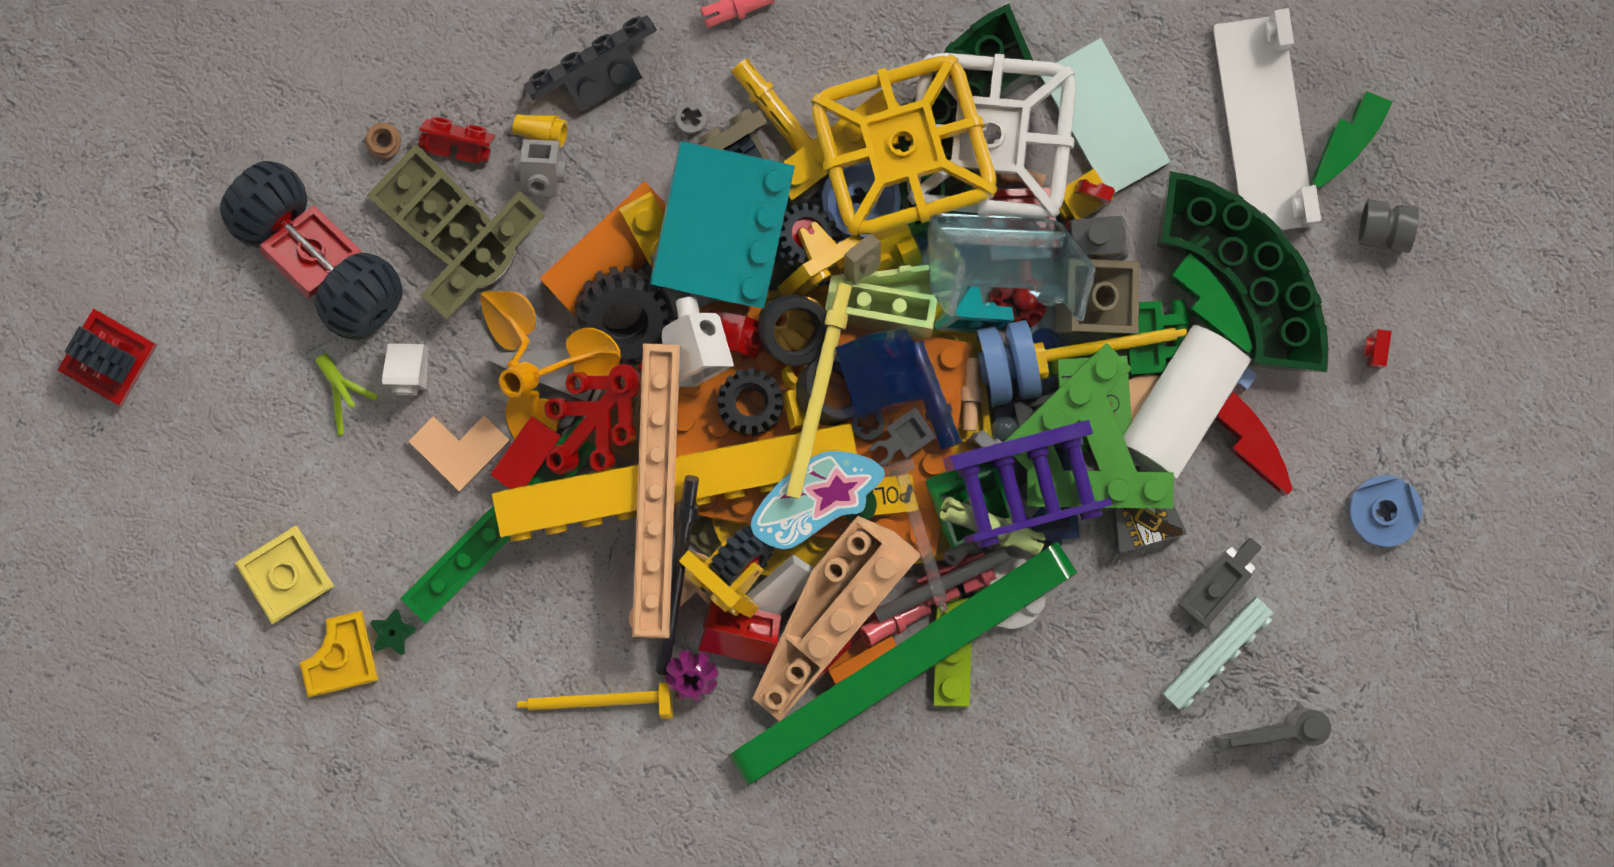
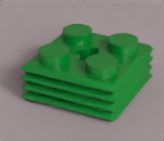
[925,461,1011,548]

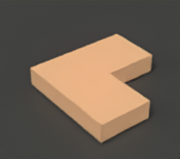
[408,416,510,492]

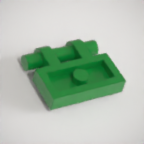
[1127,300,1191,375]

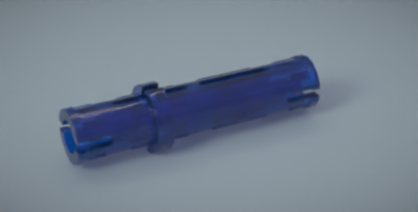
[902,341,962,450]

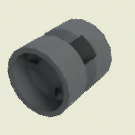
[1358,199,1419,253]

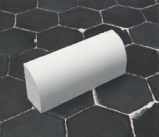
[1123,325,1252,479]

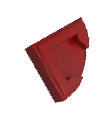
[1074,179,1115,206]

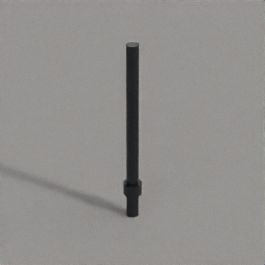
[655,475,699,675]

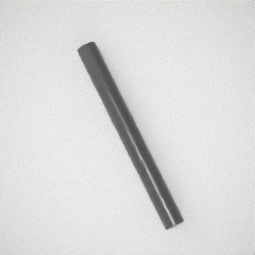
[874,546,1011,622]

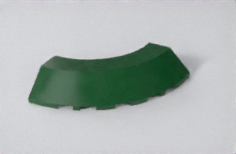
[1157,171,1329,373]

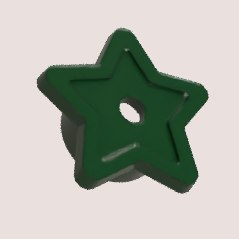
[370,609,417,655]

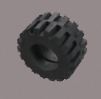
[575,266,670,364]

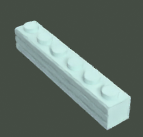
[1161,597,1273,710]

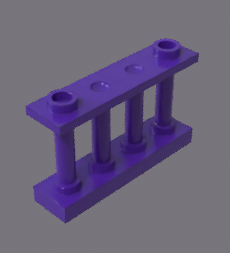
[943,420,1112,548]

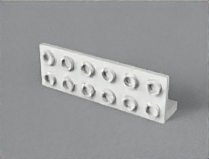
[1213,8,1321,230]

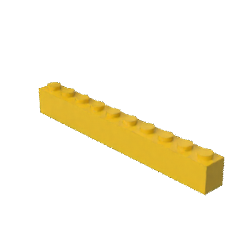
[492,422,857,542]

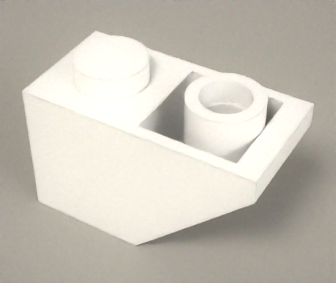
[382,344,428,396]

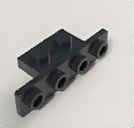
[524,15,657,112]

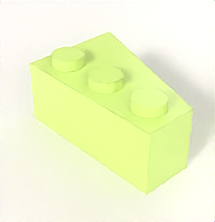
[825,260,944,340]

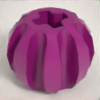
[665,649,719,703]

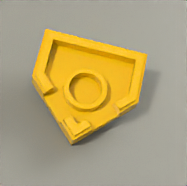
[872,224,923,271]

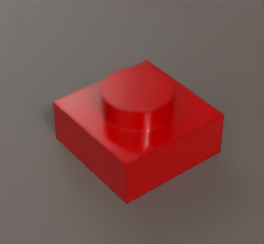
[1362,329,1392,369]

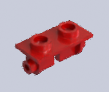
[418,117,496,165]

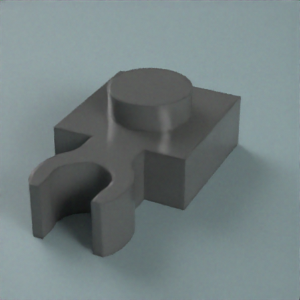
[870,407,936,465]

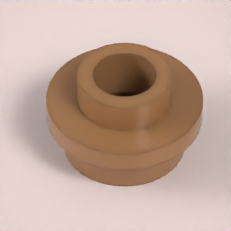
[365,123,402,159]

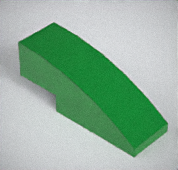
[1310,91,1393,190]
[1168,253,1253,354]

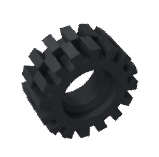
[717,368,783,437]

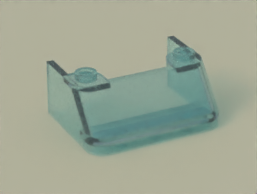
[927,214,1096,321]

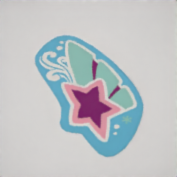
[751,451,885,549]

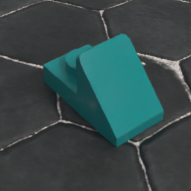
[935,280,1014,333]

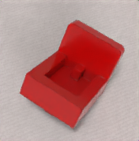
[709,310,761,358]

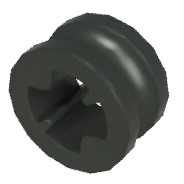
[852,407,885,441]

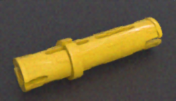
[730,58,814,153]

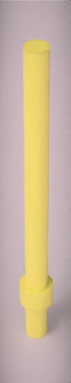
[786,283,852,499]

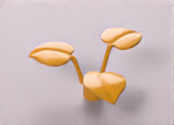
[480,291,621,440]

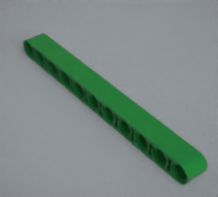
[728,542,1078,786]

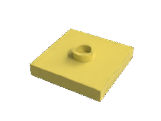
[235,525,335,624]

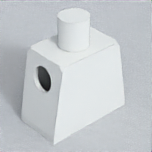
[662,297,734,387]

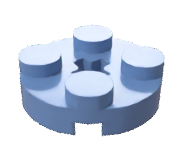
[1348,475,1423,547]

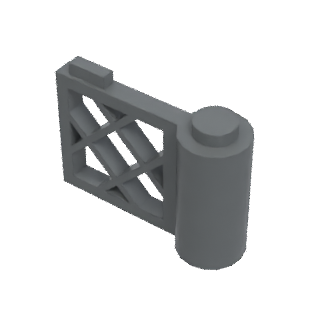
[1213,708,1331,750]

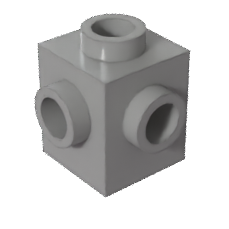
[514,139,566,197]

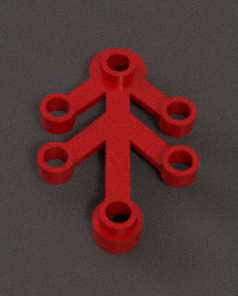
[544,364,642,474]

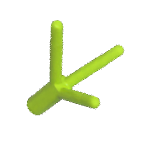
[315,353,378,436]

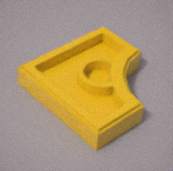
[300,610,379,698]

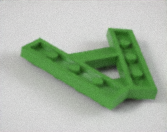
[1005,343,1174,509]

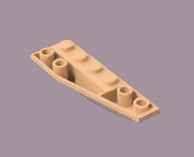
[752,516,921,721]

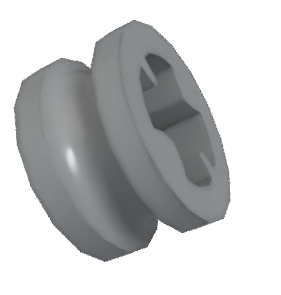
[675,101,707,135]

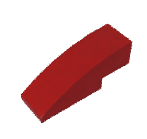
[1215,392,1293,496]

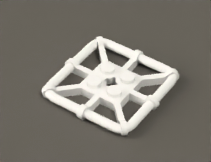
[906,53,1076,219]

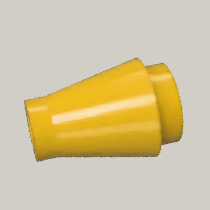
[512,114,568,148]

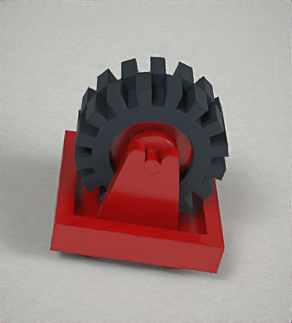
[57,308,158,406]

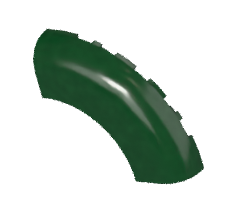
[899,3,1038,238]

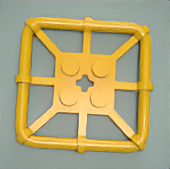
[810,54,998,236]

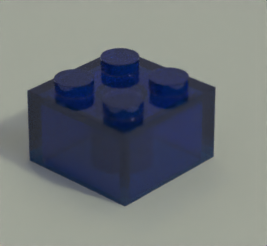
[835,329,929,417]

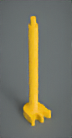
[1034,328,1187,380]
[517,682,673,719]

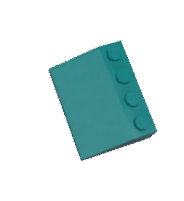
[650,141,795,309]

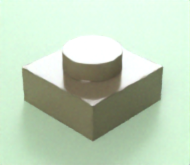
[844,234,881,284]

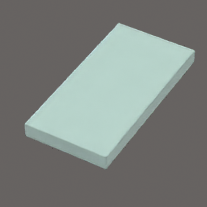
[1039,38,1171,194]

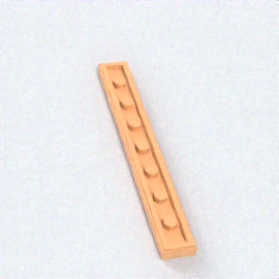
[632,343,680,638]

